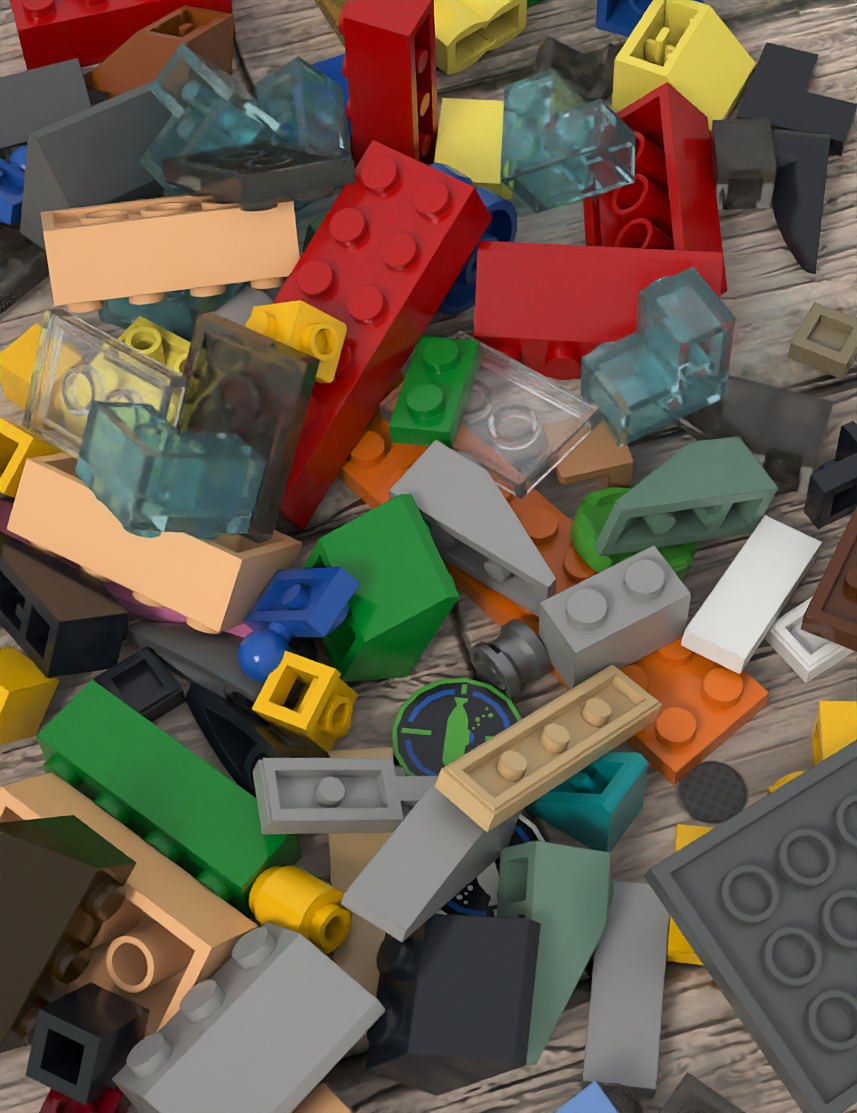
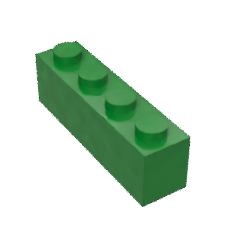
[36,680,302,917]

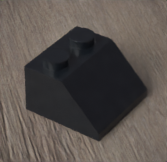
[365,914,541,1096]

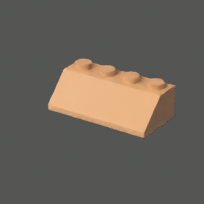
[40,183,300,313]
[7,447,302,634]
[0,772,259,1038]

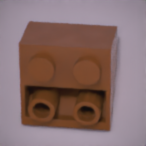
[86,5,234,111]

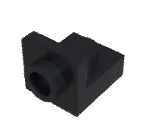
[804,421,857,529]

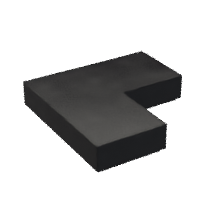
[734,42,857,156]

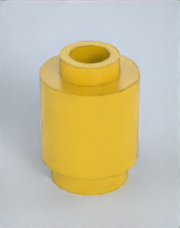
[249,865,353,955]

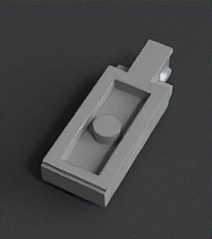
[253,758,438,834]

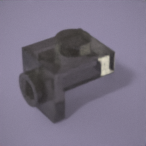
[528,36,620,112]

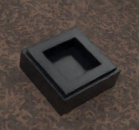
[94,646,186,722]

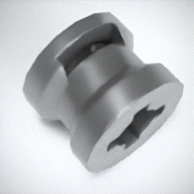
[470,618,552,700]

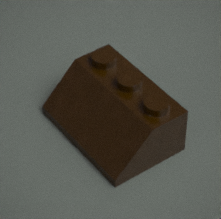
[0,815,136,1053]

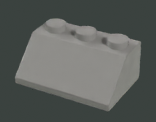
[112,921,386,1113]

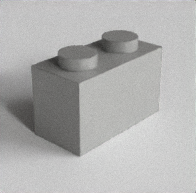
[539,545,691,690]

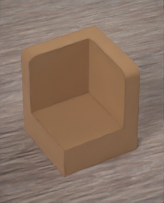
[542,413,634,489]

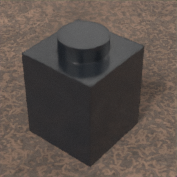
[25,982,150,1105]

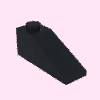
[0,531,129,678]

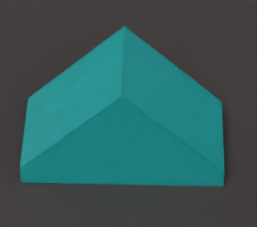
[525,752,648,852]

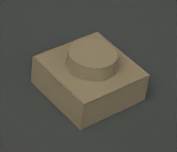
[788,302,857,380]

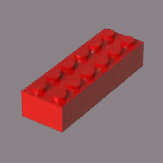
[180,140,492,531]

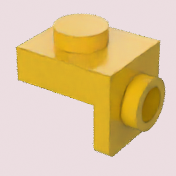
[237,300,347,383]

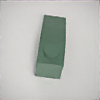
[594,436,778,556]
[497,840,613,1065]

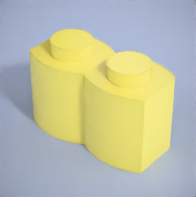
[434,0,527,75]

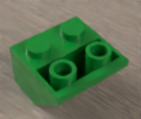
[302,494,460,682]

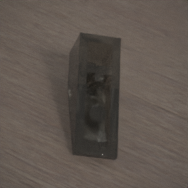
[647,356,834,495]

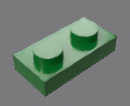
[388,336,482,449]

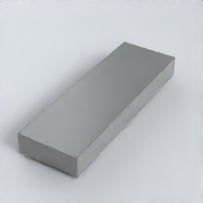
[581,880,669,1098]

